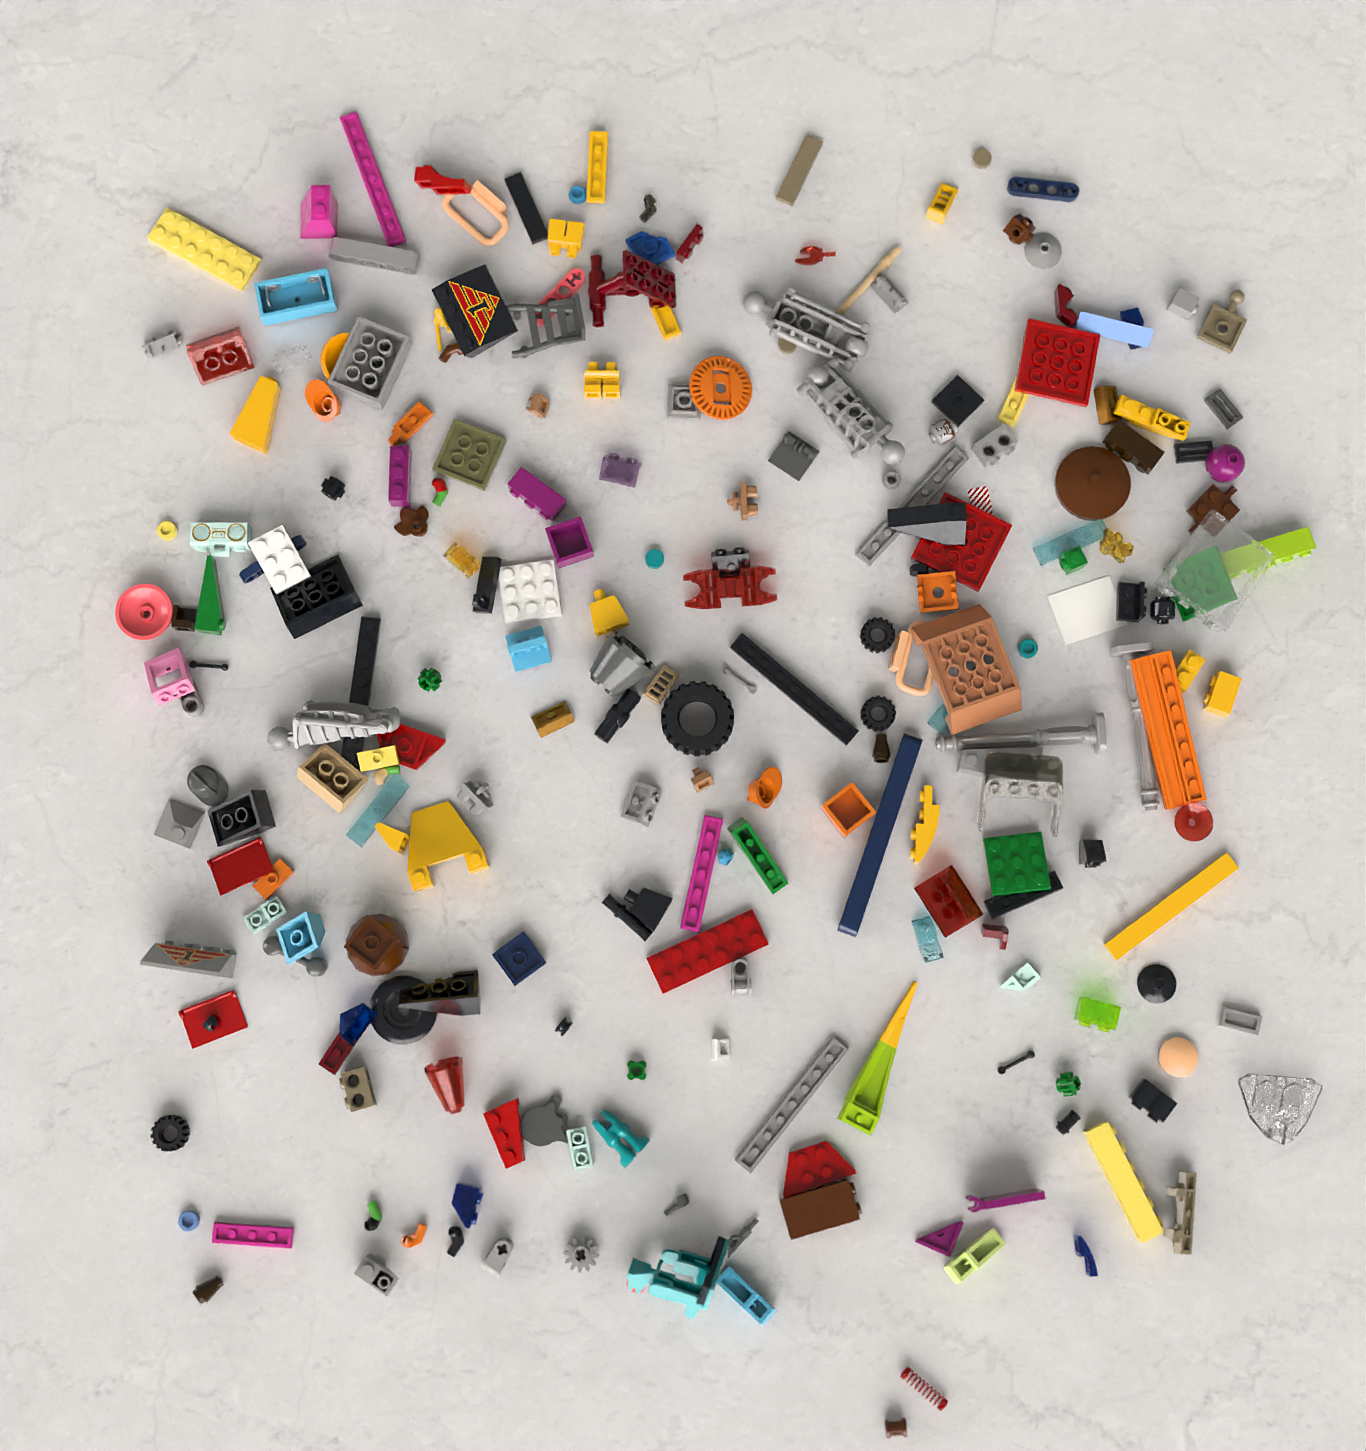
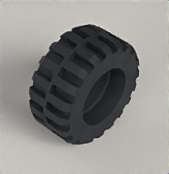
[661,681,734,757]

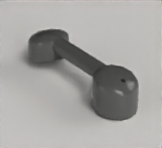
[263,936,327,977]

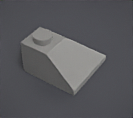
[154,799,205,849]

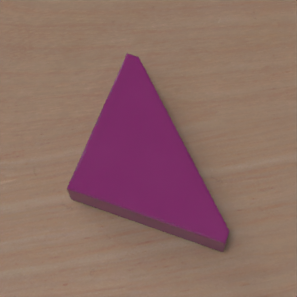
[915,1221,964,1257]

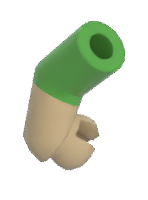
[373,765,400,785]

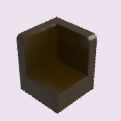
[171,605,197,632]

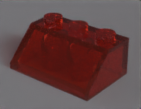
[186,327,255,386]
[914,865,983,938]

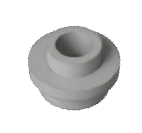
[882,471,901,490]

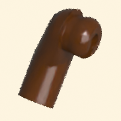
[438,342,463,363]

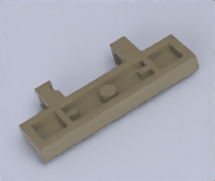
[1163,1171,1197,1254]

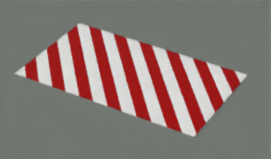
[967,486,994,516]

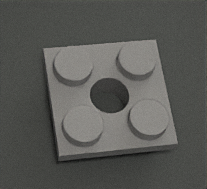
[667,385,701,420]

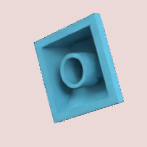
[276,911,326,964]

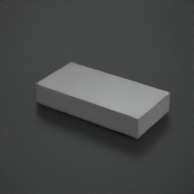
[1218,1006,1262,1035]

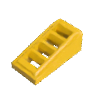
[926,183,959,224]

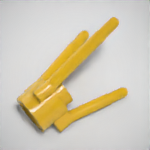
[433,308,451,351]

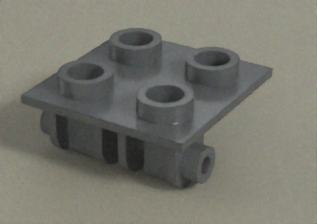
[768,431,820,481]

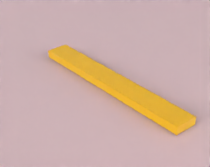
[1104,853,1239,960]

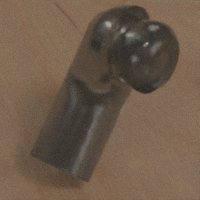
[639,194,657,223]

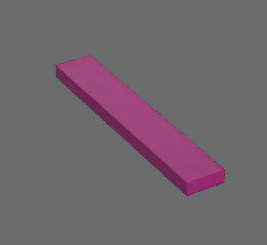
[680,815,723,933]

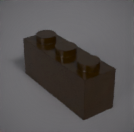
[1102,420,1165,475]

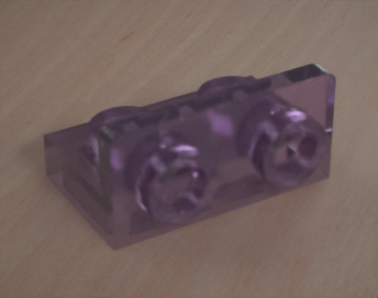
[599,453,642,488]

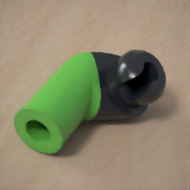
[364,1200,382,1231]

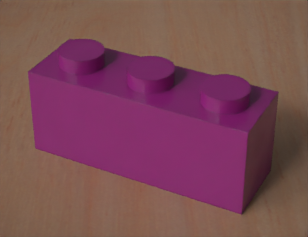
[388,446,412,507]
[507,467,567,522]

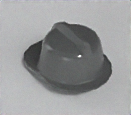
[187,765,228,806]

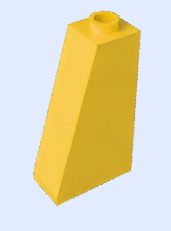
[229,375,281,455]

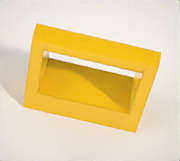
[375,823,410,855]

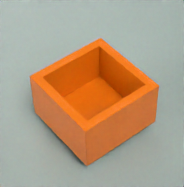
[820,782,876,838]

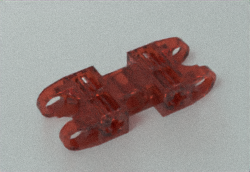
[683,565,777,609]

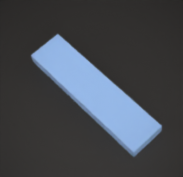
[1076,312,1154,348]

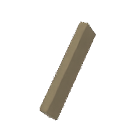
[776,135,823,207]

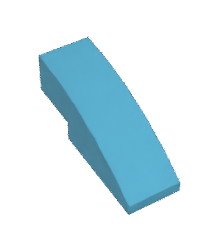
[717,1266,777,1326]

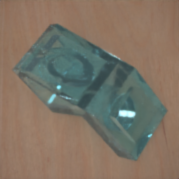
[912,916,944,963]

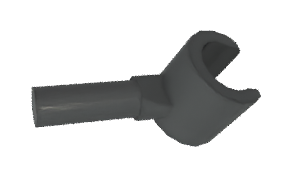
[664,1194,689,1216]

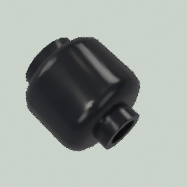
[1150,597,1175,624]

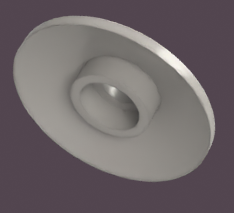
[1025,233,1062,269]

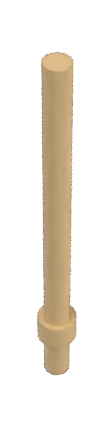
[823,246,901,329]

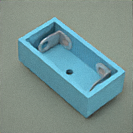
[254,268,338,326]

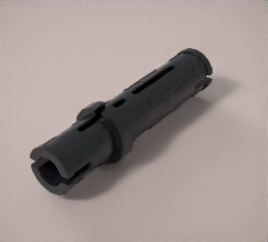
[602,894,653,941]

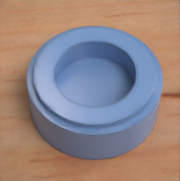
[178,1210,200,1231]

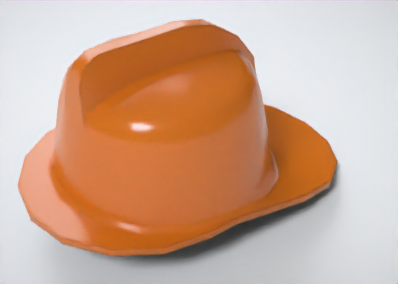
[305,379,341,422]
[747,767,782,809]

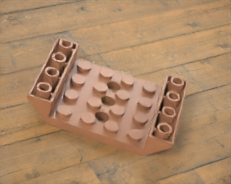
[910,604,1022,735]

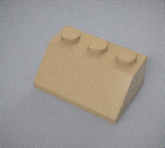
[296,743,369,814]

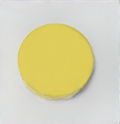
[157,521,177,541]

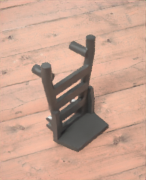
[506,293,585,358]

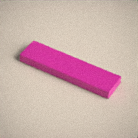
[212,1222,294,1249]

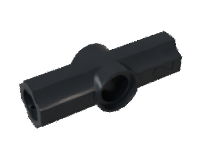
[594,689,641,744]

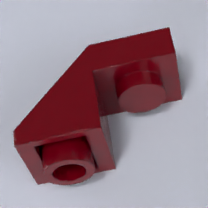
[1054,284,1079,328]

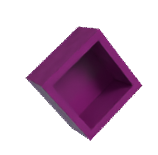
[545,516,594,569]

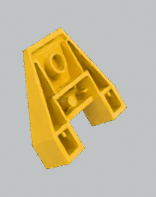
[407,801,490,892]

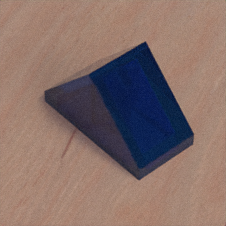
[339,1003,377,1047]

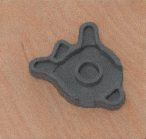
[520,1095,568,1146]

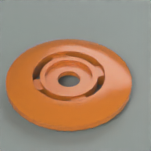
[689,356,752,420]

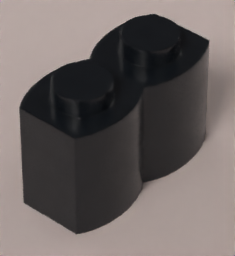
[1129,1078,1177,1123]

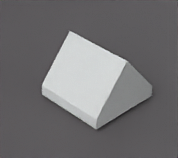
[712,1039,730,1059]

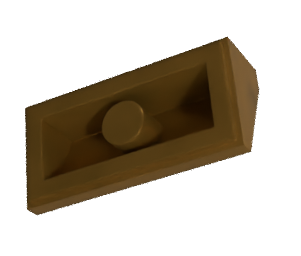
[1093,385,1122,425]
[531,701,575,738]

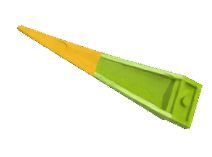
[837,981,917,1136]

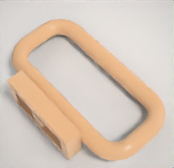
[442,180,509,246]
[888,620,934,696]

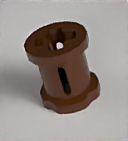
[885,1418,907,1439]

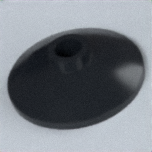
[1137,964,1176,1004]

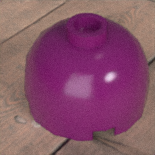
[1205,444,1245,483]

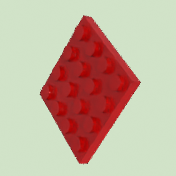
[1014,318,1100,407]
[910,492,1012,592]

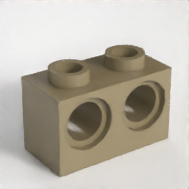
[339,1067,377,1112]

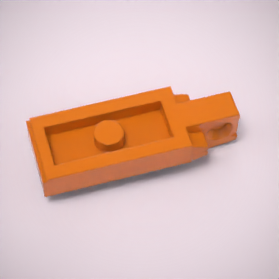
[387,401,434,446]

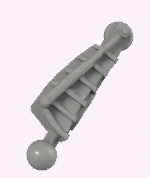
[743,287,871,372]
[796,358,905,464]
[267,700,400,751]

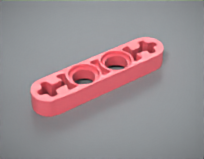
[535,268,585,326]

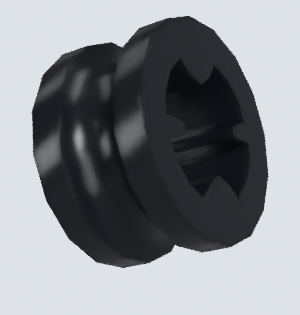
[555,1017,573,1037]

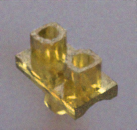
[1099,528,1134,563]

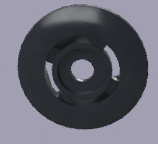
[369,976,438,1045]

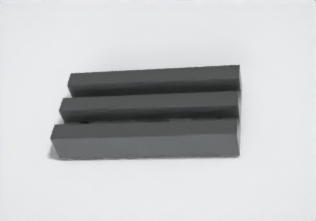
[1204,389,1243,430]

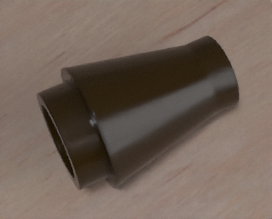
[872,733,891,763]
[192,1275,224,1304]

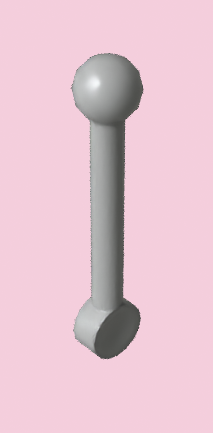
[723,667,757,694]

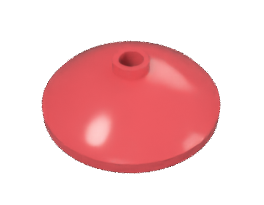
[115,584,173,640]

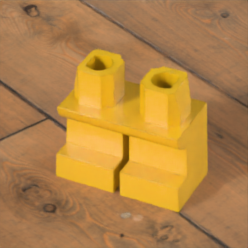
[548,219,585,258]
[584,362,620,398]

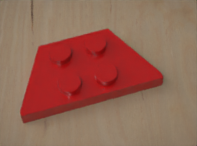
[377,724,447,771]
[783,1141,857,1198]

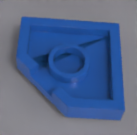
[625,231,675,265]

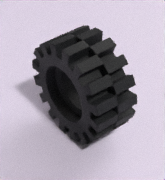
[860,617,895,653]
[861,695,896,732]
[150,1115,190,1152]

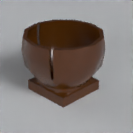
[344,913,409,976]

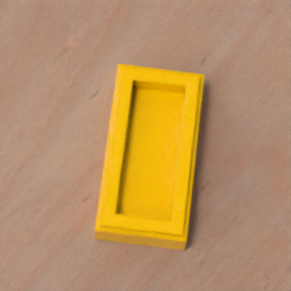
[650,306,681,341]

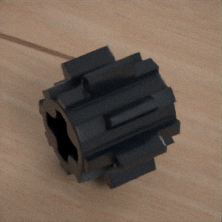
[321,476,345,501]

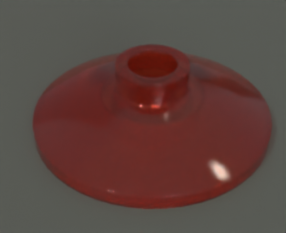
[1174,803,1213,842]

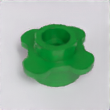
[627,1060,647,1080]

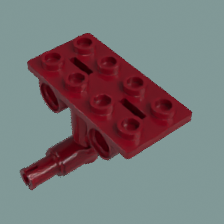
[588,250,676,328]

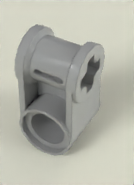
[176,679,204,717]
[731,959,752,997]
[480,1237,513,1279]

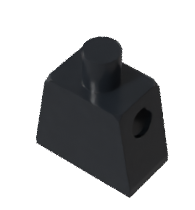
[624,888,673,932]

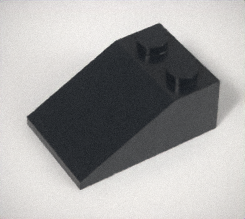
[208,790,276,847]

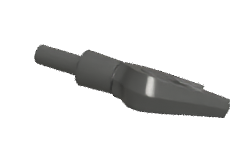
[727,1218,759,1259]

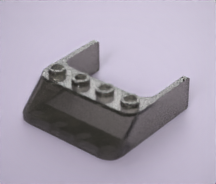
[977,752,1063,837]

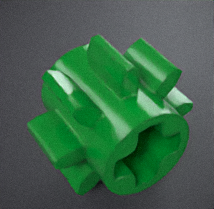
[417,668,442,692]
[1056,1072,1081,1097]

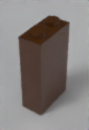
[779,1179,862,1240]

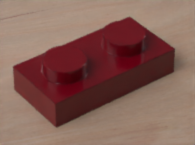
[676,224,704,263]
[318,1031,358,1075]

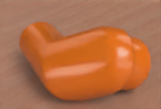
[401,1223,428,1248]

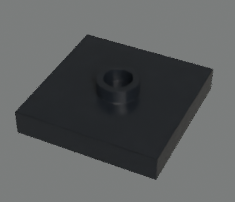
[931,375,984,427]

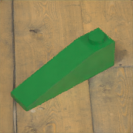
[194,555,226,636]
[727,817,789,894]

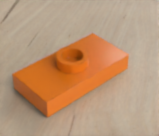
[252,859,294,900]

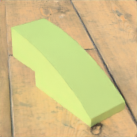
[943,1228,1006,1284]

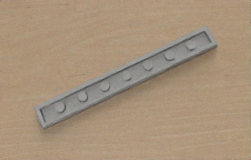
[856,446,969,567]
[735,1036,849,1174]

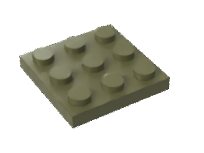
[432,419,507,491]

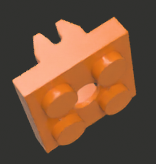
[917,571,959,613]

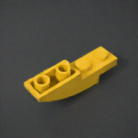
[1113,394,1191,440]
[910,785,940,864]

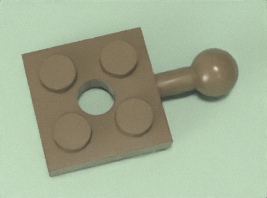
[1197,290,1247,354]

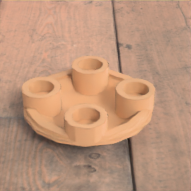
[1159,1038,1198,1077]

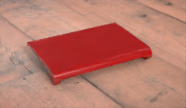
[207,836,274,896]
[178,990,248,1049]

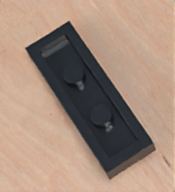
[472,557,502,614]

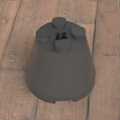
[589,629,656,697]

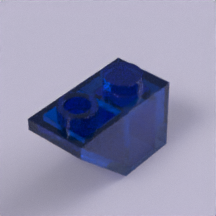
[451,1182,484,1229]

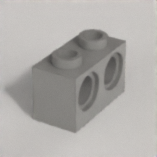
[971,423,1018,467]

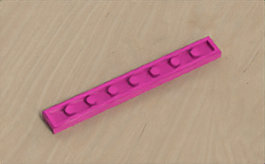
[339,111,406,247]

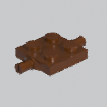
[1186,484,1240,537]

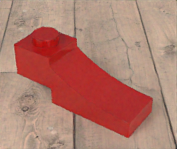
[414,165,472,195]

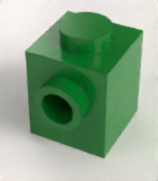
[1059,546,1088,575]

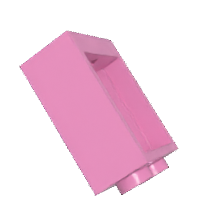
[144,648,195,706]

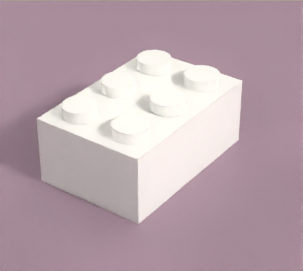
[248,525,311,594]

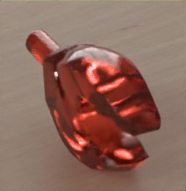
[795,246,836,266]

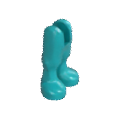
[592,1109,650,1168]

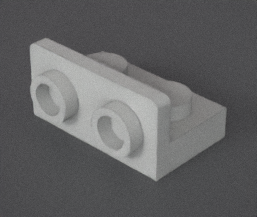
[621,781,661,827]

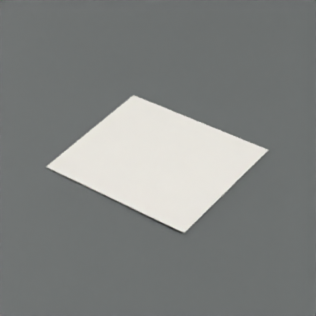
[1047,576,1128,645]

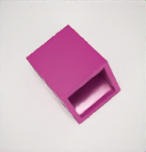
[300,185,338,239]

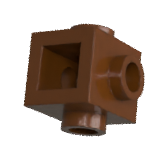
[1003,213,1036,245]

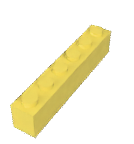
[1083,1121,1164,1243]

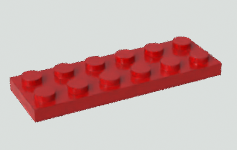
[646,909,769,994]

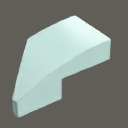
[1000,962,1041,991]

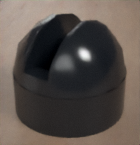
[202,1014,219,1031]

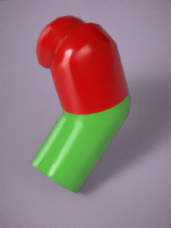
[432,478,448,507]

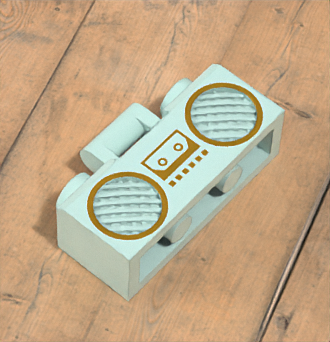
[190,523,252,557]

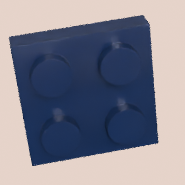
[492,931,547,986]

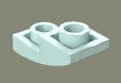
[243,896,287,935]
[566,1126,593,1170]

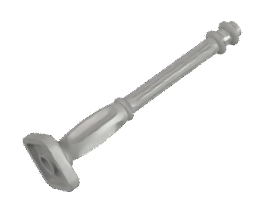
[1110,642,1160,811]
[936,713,1107,755]

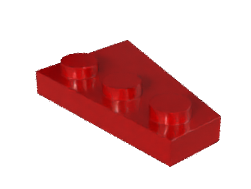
[483,1098,526,1169]

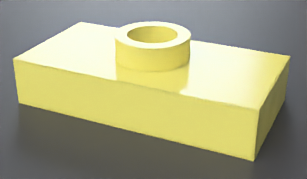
[357,745,400,772]

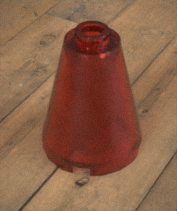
[423,1056,465,1114]

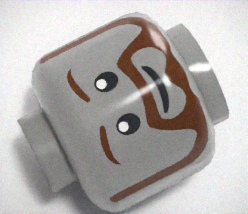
[929,418,958,446]

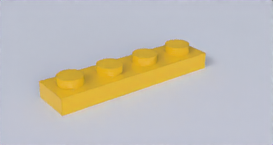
[587,131,608,204]

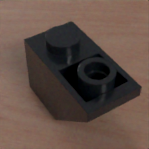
[1079,839,1106,868]

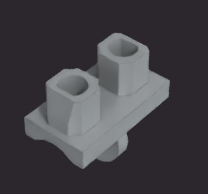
[457,781,493,816]

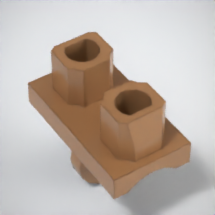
[727,482,758,520]

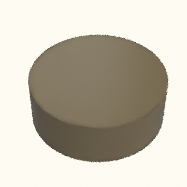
[972,149,992,169]
[778,338,797,354]

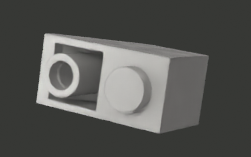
[354,1254,399,1296]

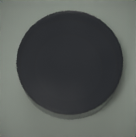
[909,564,929,577]

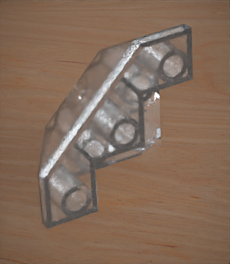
[1238,1074,1323,1145]

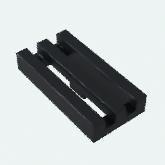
[1173,441,1213,464]

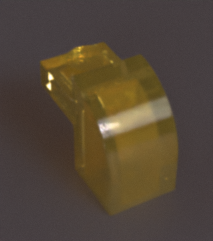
[443,542,481,579]

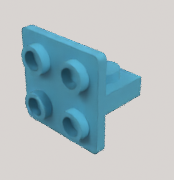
[506,626,552,672]

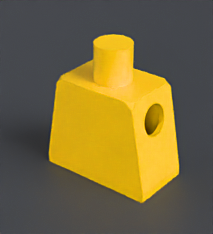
[589,589,630,637]

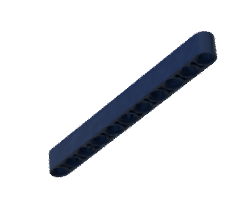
[837,733,923,937]

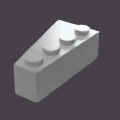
[957,747,1043,787]

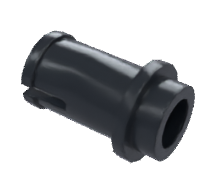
[1056,1110,1081,1135]

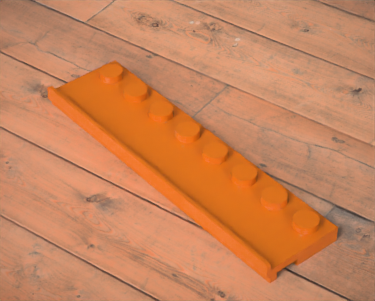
[1129,650,1207,810]

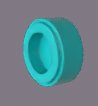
[645,549,664,569]
[1018,639,1038,659]

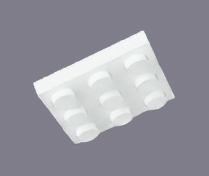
[499,559,562,624]

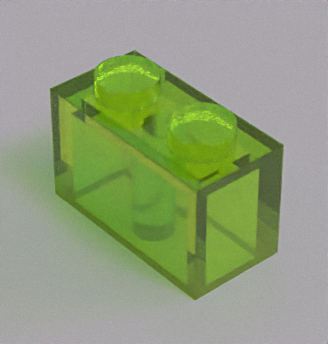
[1074,997,1121,1033]

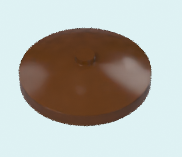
[1054,446,1131,521]

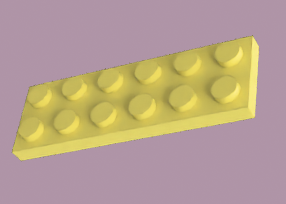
[147,207,262,292]

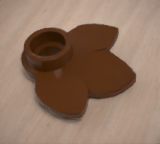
[394,506,429,537]

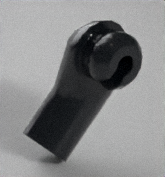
[447,1226,465,1257]

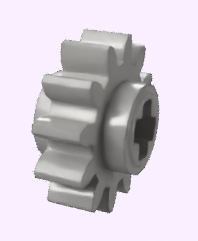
[563,1236,599,1273]

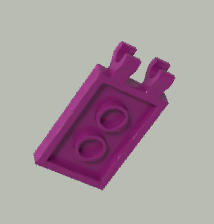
[965,1188,1046,1213]

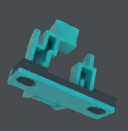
[626,1236,730,1319]

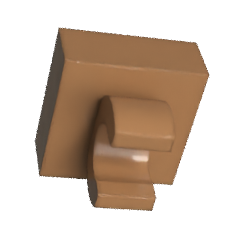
[526,393,550,418]
[691,767,714,793]

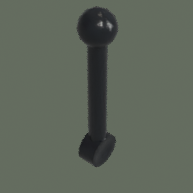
[189,661,229,671]
[997,1051,1035,1074]

